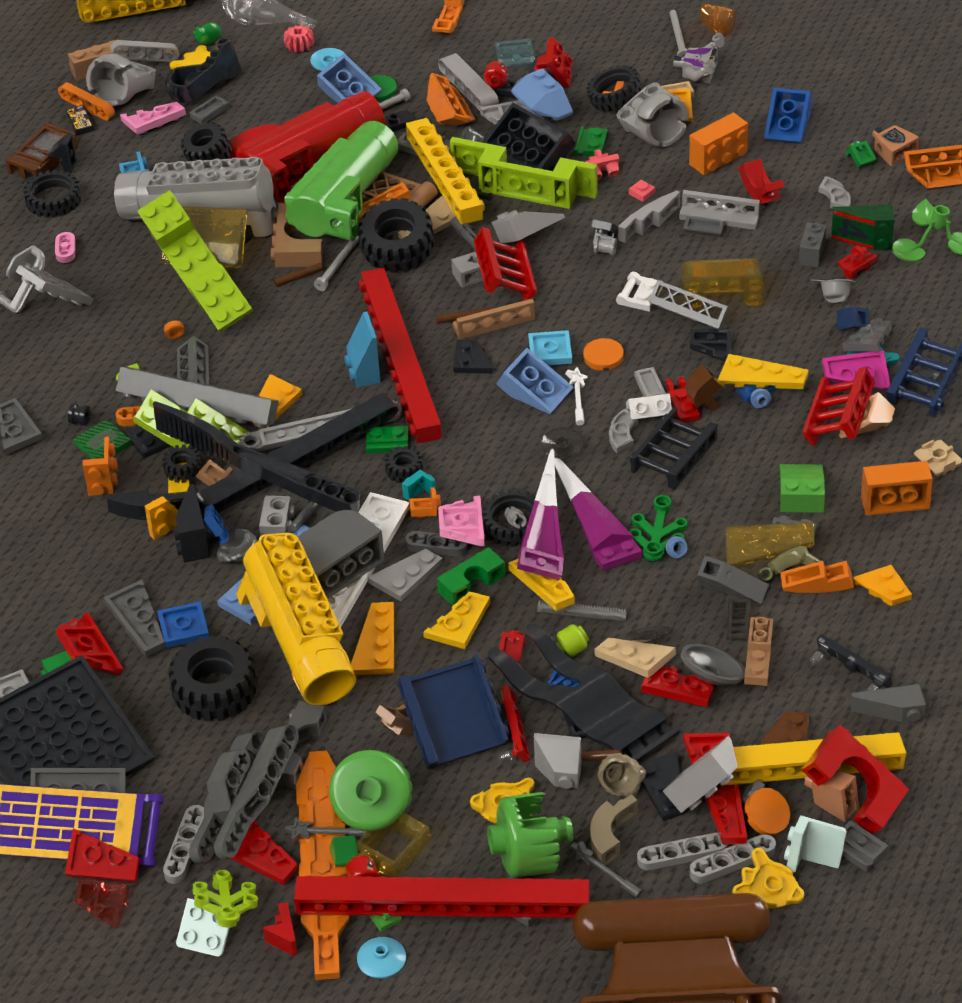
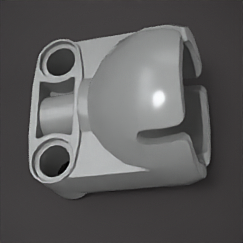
[86,53,156,107]
[617,83,689,147]

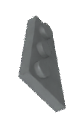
[842,318,892,352]
[0,398,43,455]

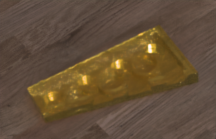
[726,522,815,567]

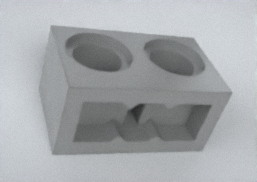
[259,495,295,536]

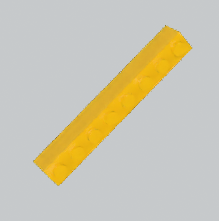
[720,732,906,786]

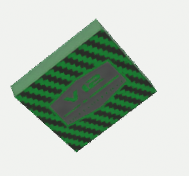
[73,419,132,459]

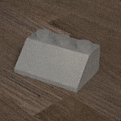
[663,736,738,813]

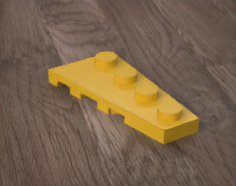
[718,354,809,389]
[508,559,575,611]

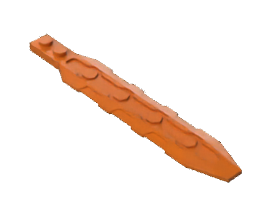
[296,750,350,980]

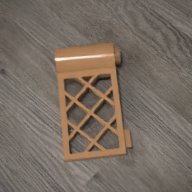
[362,172,438,208]

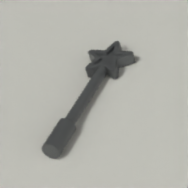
[285,818,370,842]
[570,841,642,898]

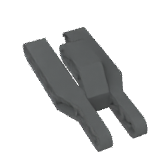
[189,724,299,863]

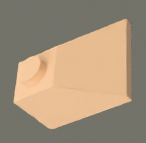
[839,392,895,438]

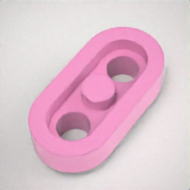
[55,232,76,263]

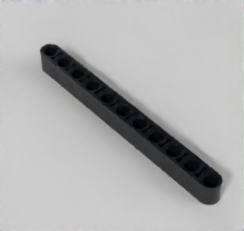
[196,393,398,513]

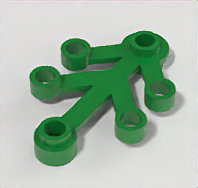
[629,495,687,561]

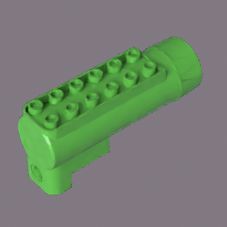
[285,121,398,241]

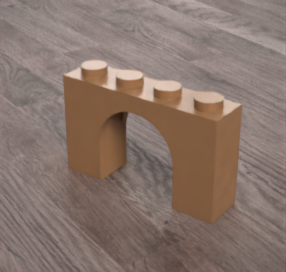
[271,203,323,267]

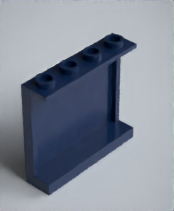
[397,654,509,769]

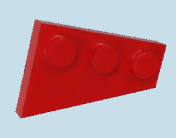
[641,665,714,707]
[226,820,298,886]
[65,828,140,883]

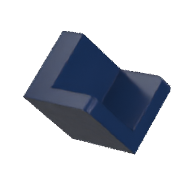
[837,306,869,330]

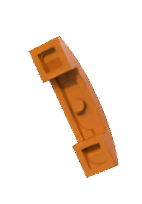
[432,0,464,33]

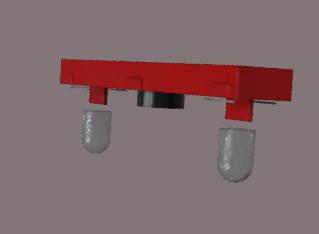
[494,684,531,762]

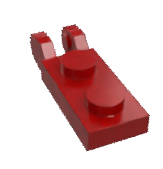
[665,376,700,423]

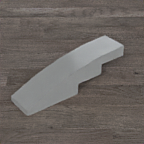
[618,191,680,243]

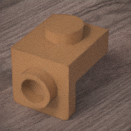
[196,459,233,486]

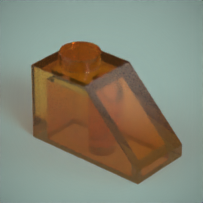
[700,3,735,36]

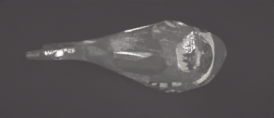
[222,0,318,29]

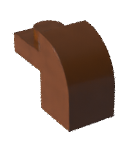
[685,365,722,411]

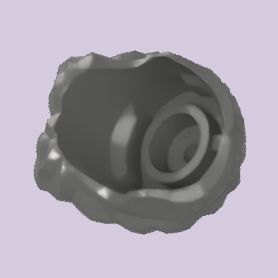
[217,529,257,562]

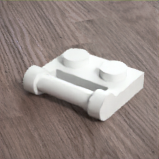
[616,272,663,312]

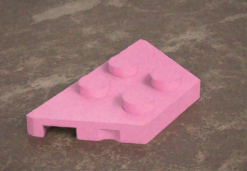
[438,496,484,546]

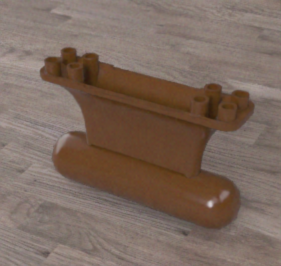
[572,893,781,1003]

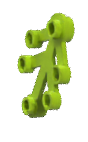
[193,870,258,928]

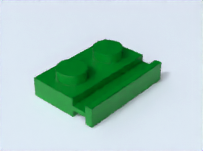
[575,127,608,157]
[366,426,408,454]

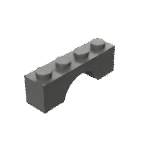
[277,701,326,789]

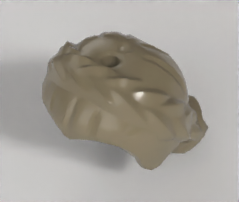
[598,753,646,797]

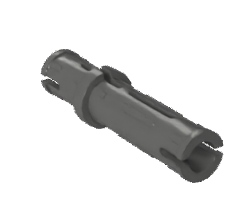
[450,216,477,251]

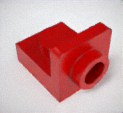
[499,630,527,663]

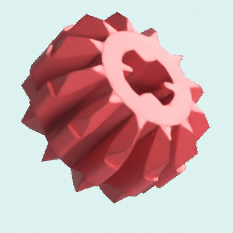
[284,25,314,53]

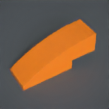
[780,561,854,593]

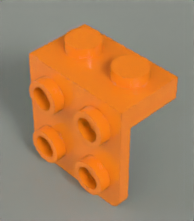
[83,436,118,496]

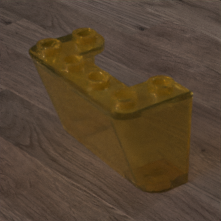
[681,258,764,308]

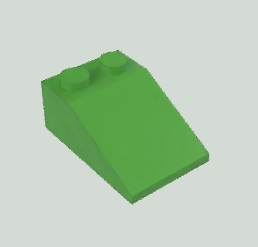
[780,464,825,512]

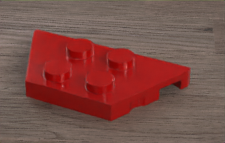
[56,613,123,675]

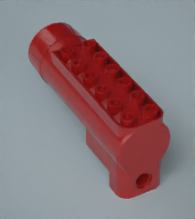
[236,91,386,203]

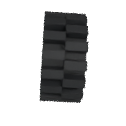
[162,444,202,483]
[384,446,423,483]

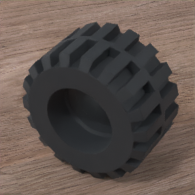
[180,122,232,162]

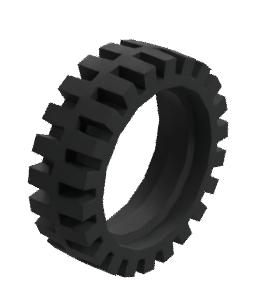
[586,65,643,111]
[23,170,81,218]
[482,489,536,547]

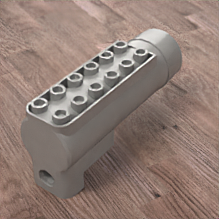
[114,157,278,237]

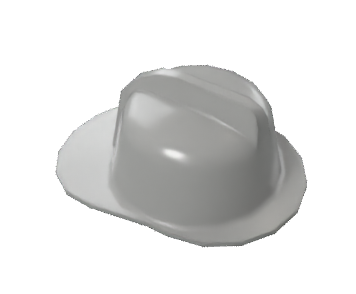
[810,279,855,303]

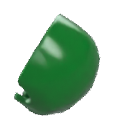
[192,22,221,45]

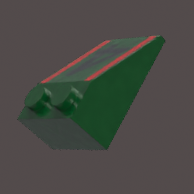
[831,205,895,250]

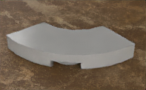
[818,176,851,209]
[609,408,638,453]

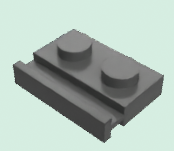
[842,820,889,872]

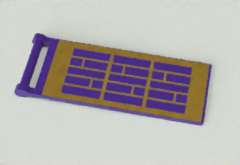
[0,784,164,867]

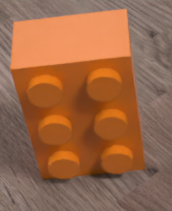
[689,112,748,175]
[861,461,933,515]

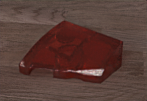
[74,879,129,929]

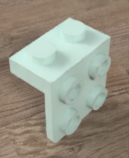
[784,815,847,872]
[176,898,235,957]

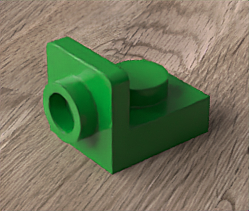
[845,140,877,168]

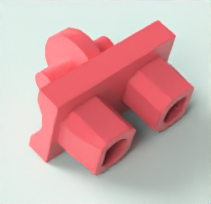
[585,149,619,180]

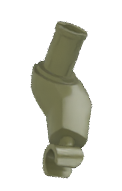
[758,545,824,581]

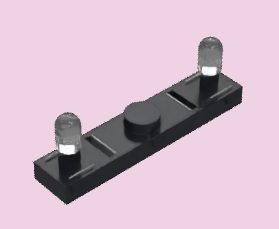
[810,634,893,691]

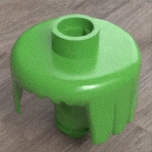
[329,750,412,831]
[487,792,573,878]

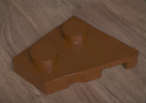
[761,711,810,745]

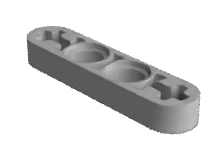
[110,40,179,62]
[163,805,204,884]
[637,833,728,870]
[690,834,776,883]

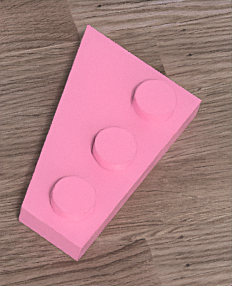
[120,102,186,135]

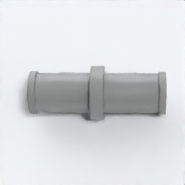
[504,506,526,528]

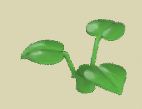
[892,199,962,262]

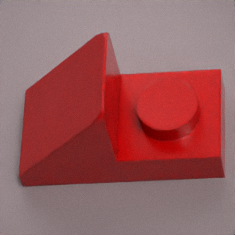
[263,902,298,956]

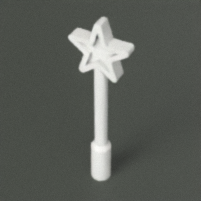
[565,367,588,425]

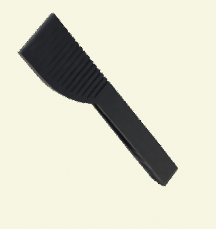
[153,401,360,512]

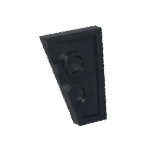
[639,751,685,821]

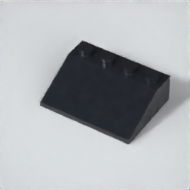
[482,102,575,170]

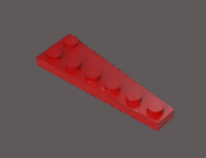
[683,733,747,844]

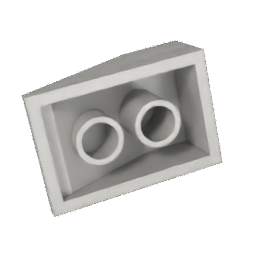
[492,210,565,243]

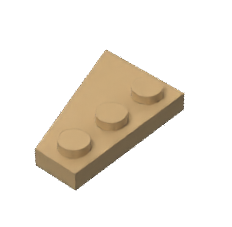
[594,638,676,678]

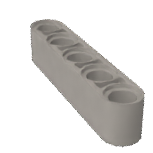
[438,53,499,111]

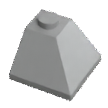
[534,733,582,789]

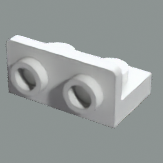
[626,393,672,420]

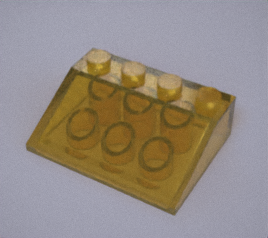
[161,206,247,268]

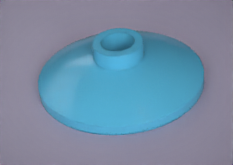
[310,48,344,71]
[357,937,406,978]

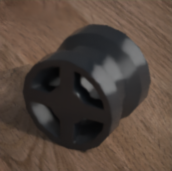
[68,403,91,426]

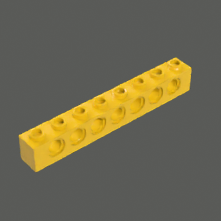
[406,118,485,225]

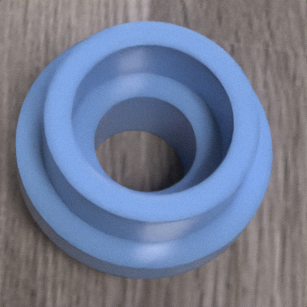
[750,388,771,408]
[666,536,687,558]

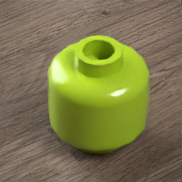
[556,624,589,658]

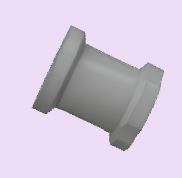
[594,236,617,256]

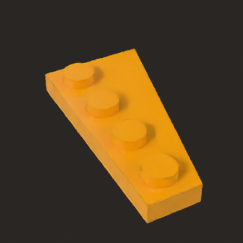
[351,602,394,675]

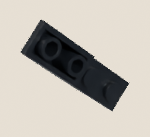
[106,490,187,520]

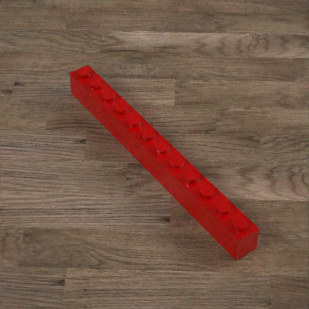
[358,267,442,444]
[294,875,589,918]

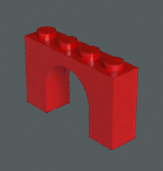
[801,724,909,834]

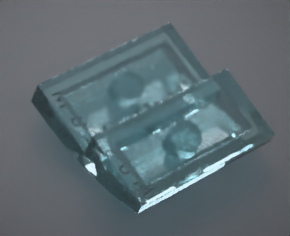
[495,39,535,67]

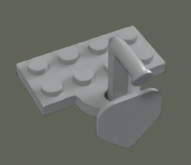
[0,245,94,313]

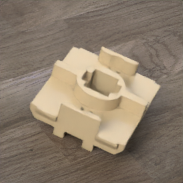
[914,440,962,477]

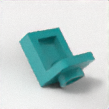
[402,470,436,501]

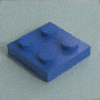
[157,601,209,648]

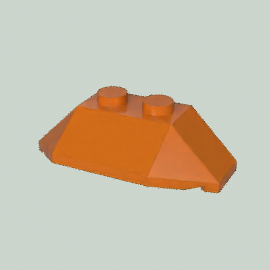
[427,73,475,126]
[904,145,962,189]

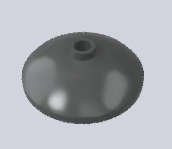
[680,644,745,686]

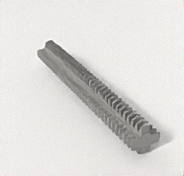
[537,600,627,622]

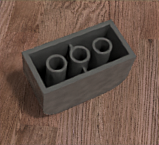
[297,510,385,599]

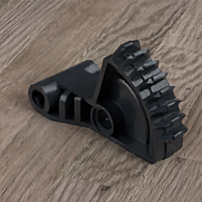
[165,37,243,103]

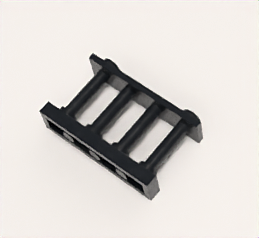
[629,407,718,490]

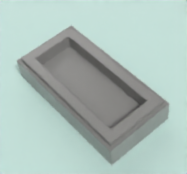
[634,367,666,397]

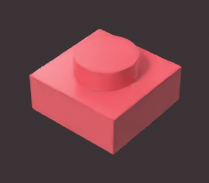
[629,180,656,202]

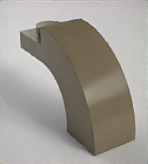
[590,794,638,866]

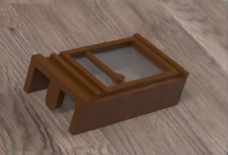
[5,123,78,178]

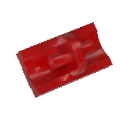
[838,246,878,280]

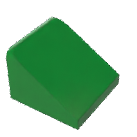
[329,835,358,867]

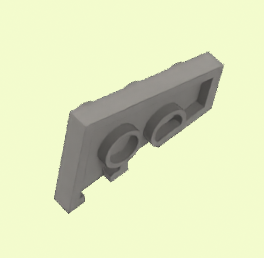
[368,549,443,601]

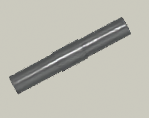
[289,501,319,532]

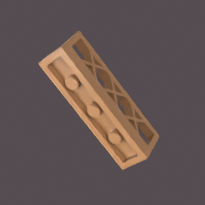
[453,299,535,340]

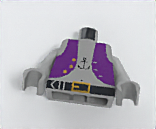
[673,33,725,83]

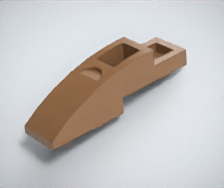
[744,617,773,686]

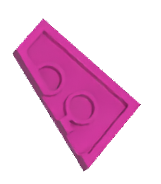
[822,350,890,391]

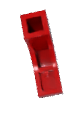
[738,159,784,204]

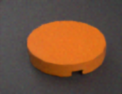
[583,338,624,371]
[745,788,790,835]

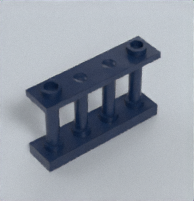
[887,327,962,417]

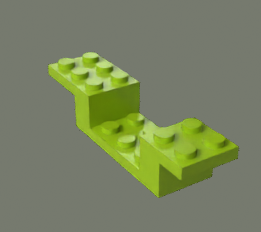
[450,137,597,209]
[137,190,253,333]

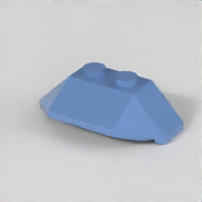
[511,68,573,121]

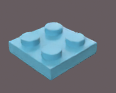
[528,330,572,365]

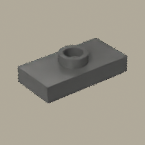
[189,95,229,124]

